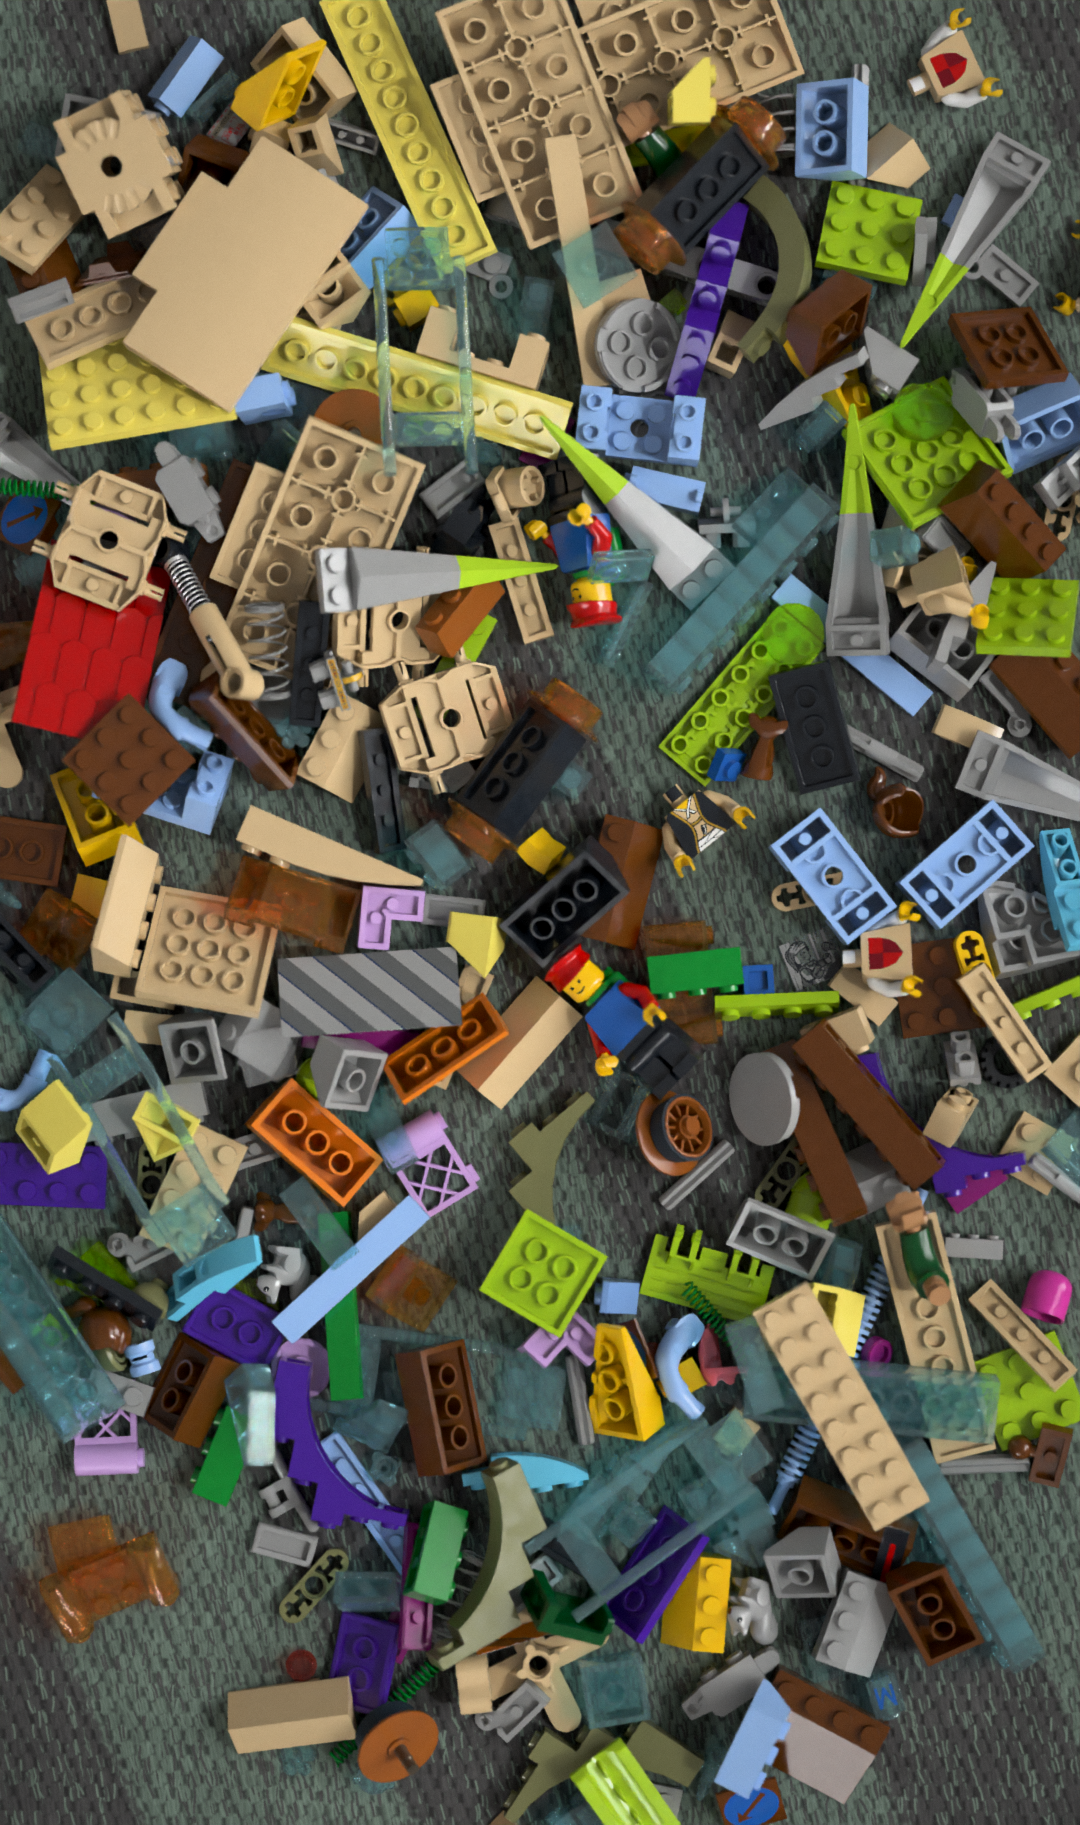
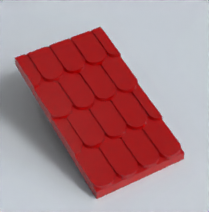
[11,539,171,739]

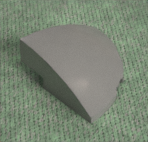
[978,881,1080,980]

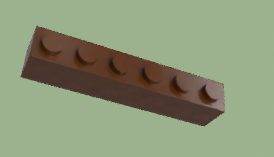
[792,1017,946,1190]
[763,1039,868,1228]

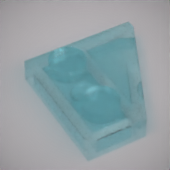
[332,1399,408,1453]

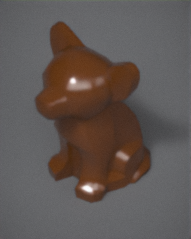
[740,713,789,781]
[253,1192,320,1232]

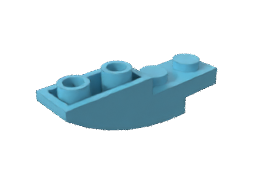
[1039,828,1080,952]
[167,1234,262,1322]
[462,1452,589,1493]

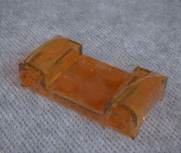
[223,855,362,955]
[643,920,723,1045]
[39,1530,180,1644]

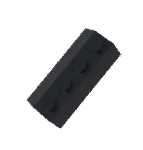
[499,835,630,968]

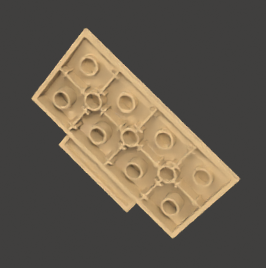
[430,0,642,250]
[573,0,805,147]
[123,136,369,413]
[209,415,426,689]

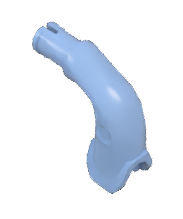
[148,658,214,752]
[0,1048,56,1112]
[655,1313,705,1420]

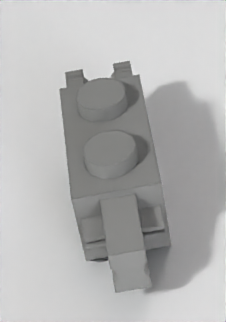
[949,367,1021,442]
[154,441,226,543]
[681,1645,781,1721]

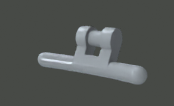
[258,1448,319,1532]

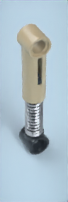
[153,537,264,701]

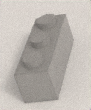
[328,118,382,155]
[943,1233,1003,1260]

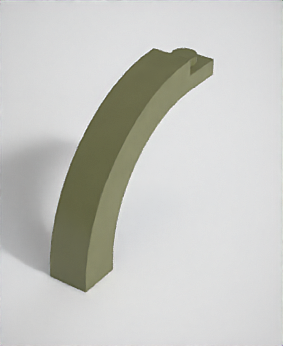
[737,175,812,363]

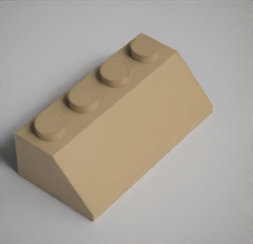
[91,834,164,978]

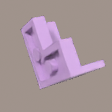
[357,883,425,950]
[517,1312,596,1369]

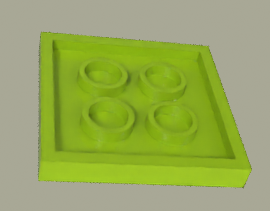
[814,181,923,286]
[976,577,1079,657]
[479,1209,608,1338]
[974,1330,1080,1452]

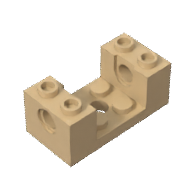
[416,304,550,391]

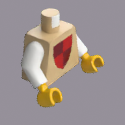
[907,8,1003,108]
[842,901,923,998]

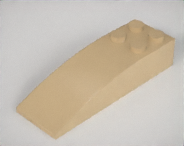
[236,805,425,887]

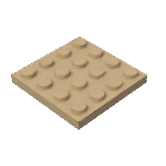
[135,886,282,1019]

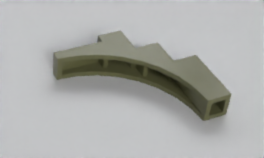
[508,1091,596,1233]
[503,1715,705,1824]

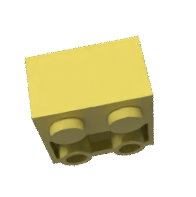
[667,57,716,126]
[15,1079,93,1175]
[808,1283,866,1357]

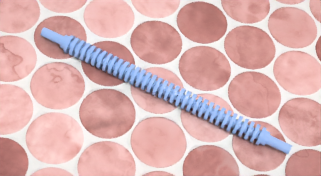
[766,1187,929,1515]

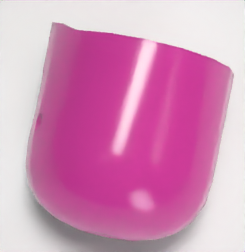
[1020,1270,1072,1325]

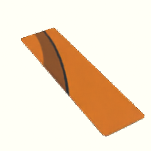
[476,1621,550,1655]

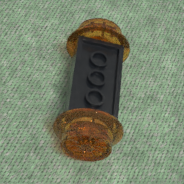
[613,96,787,275]
[442,677,603,864]

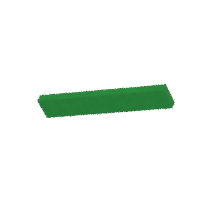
[318,1211,364,1401]

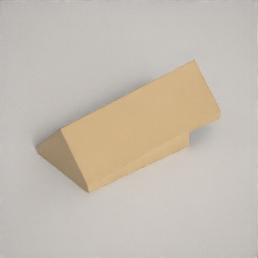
[303,251,371,330]
[456,976,583,1109]
[228,1676,357,1754]

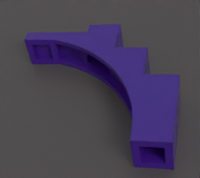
[664,202,749,398]
[857,1051,1027,1198]
[264,1356,410,1530]

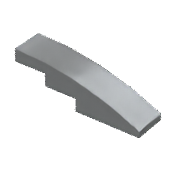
[758,346,869,430]
[1033,445,1080,511]
[925,561,997,674]

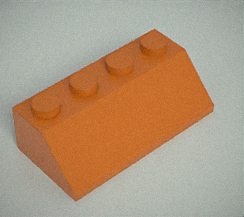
[383,992,510,1105]
[244,1078,384,1207]

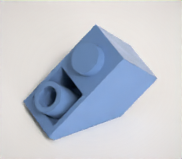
[594,1277,640,1314]

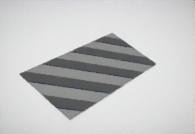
[277,947,462,1038]

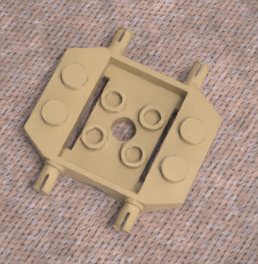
[31,470,188,613]
[332,546,442,687]
[378,645,513,795]

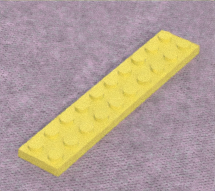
[319,0,498,278]
[261,317,573,460]

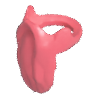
[698,1323,747,1386]

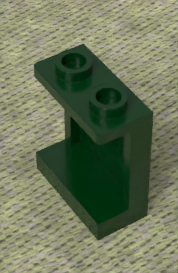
[520,1569,615,1646]

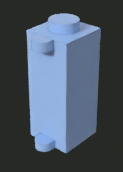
[148,35,224,118]
[624,465,706,516]

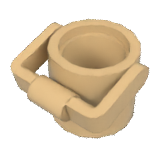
[485,465,545,523]

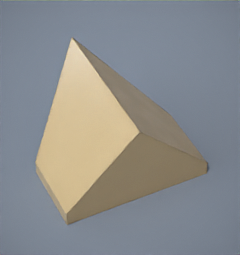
[867,122,930,189]

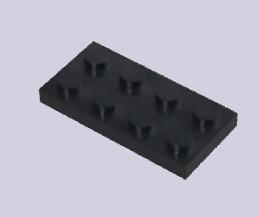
[768,659,861,795]

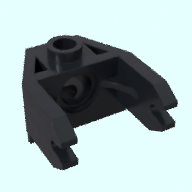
[430,485,496,557]

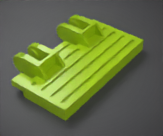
[639,1224,775,1327]

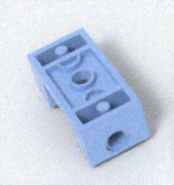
[235,372,297,425]
[576,385,706,467]
[91,750,234,835]
[895,799,1034,930]
[768,807,897,945]

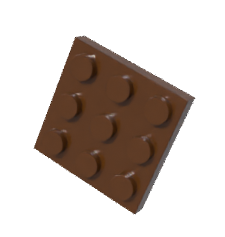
[947,306,1069,390]
[61,693,195,827]
[896,934,987,1039]

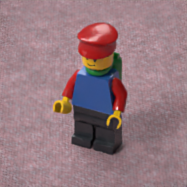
[524,452,626,628]
[544,943,706,1100]

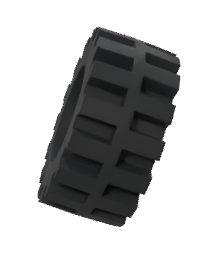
[978,1036,1025,1088]

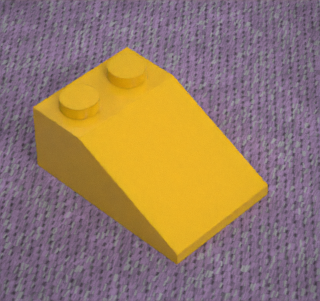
[230,39,327,131]
[49,768,144,867]

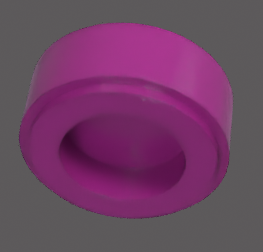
[861,1336,893,1369]

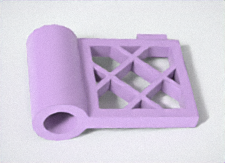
[377,1109,480,1217]
[73,1379,145,1476]

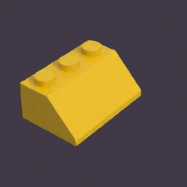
[660,1552,731,1654]

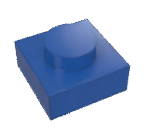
[707,748,747,782]
[741,964,775,995]

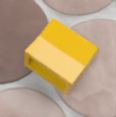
[515,827,566,875]
[68,873,108,919]

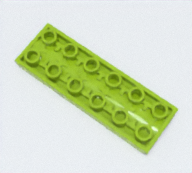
[658,606,825,787]
[569,1737,681,1825]

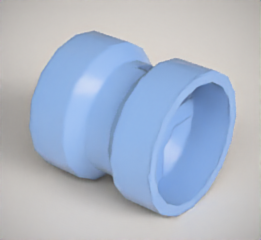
[124,1339,161,1378]

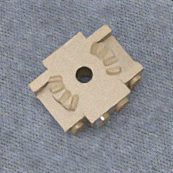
[53,90,185,239]

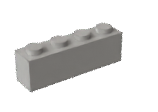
[79,1082,210,1146]

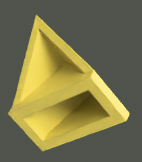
[446,911,506,978]
[132,1091,201,1162]

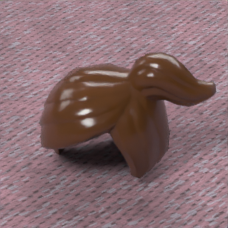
[866,766,924,838]
[63,1296,132,1354]

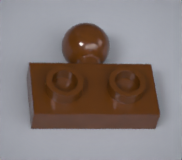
[1008,1422,1073,1488]

